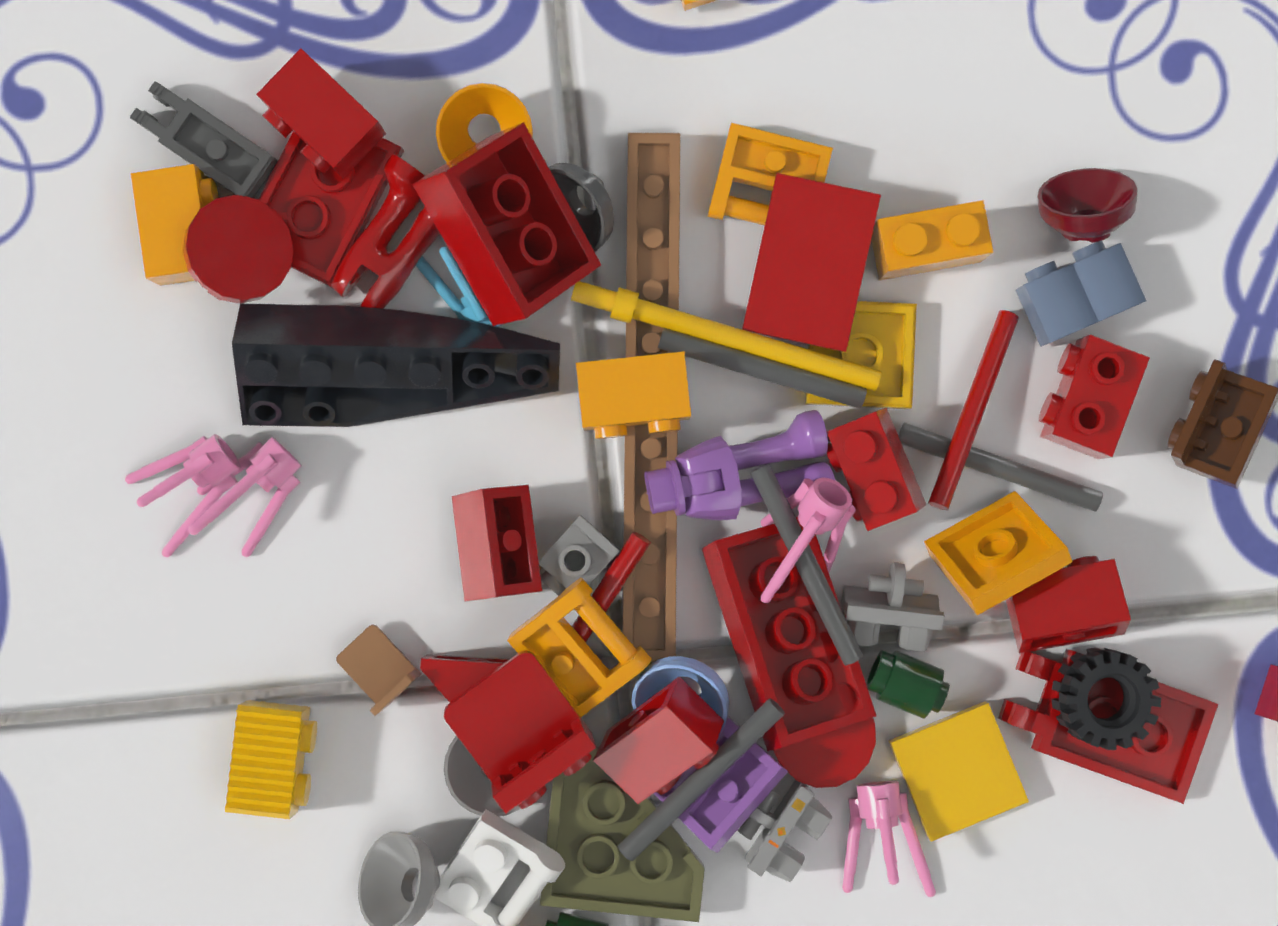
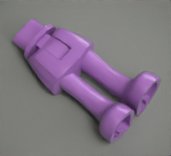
[644,410,835,520]

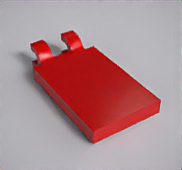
[998,649,1219,804]

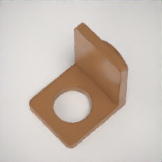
[336,624,422,716]

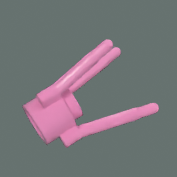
[125,434,241,558]
[189,437,302,557]
[761,477,856,603]
[842,781,936,897]

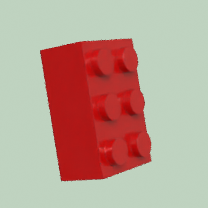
[412,122,601,326]

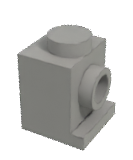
[539,515,620,596]

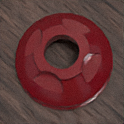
[1037,168,1137,243]

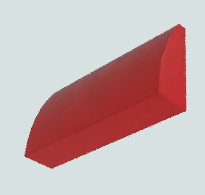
[702,517,877,751]

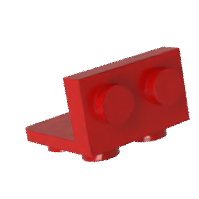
[444,650,596,814]

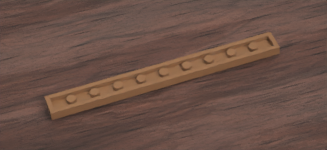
[623,133,680,661]

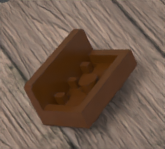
[1168,359,1278,489]

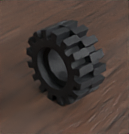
[1051,647,1161,750]

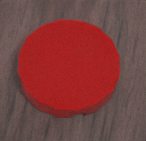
[183,195,294,304]
[773,718,876,788]

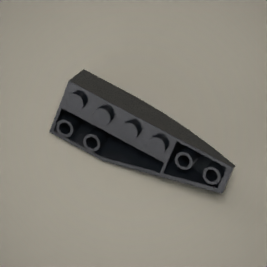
[232,303,560,427]

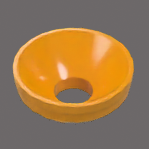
[436,83,533,162]

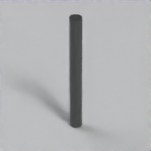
[658,328,867,409]
[898,423,1103,512]
[750,463,864,665]
[618,698,785,861]

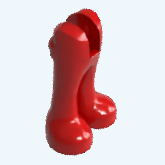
[331,154,440,309]

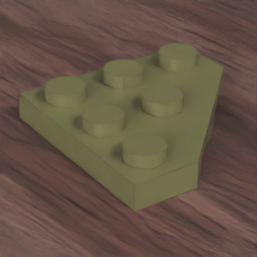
[540,746,705,922]

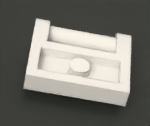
[434,809,565,926]

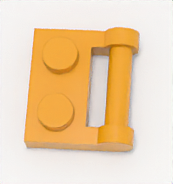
[707,123,833,226]
[507,577,652,717]

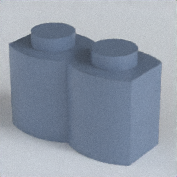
[1015,241,1146,347]

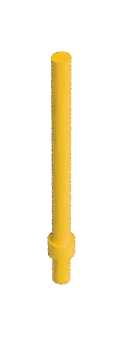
[571,281,882,391]

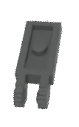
[129,81,278,198]

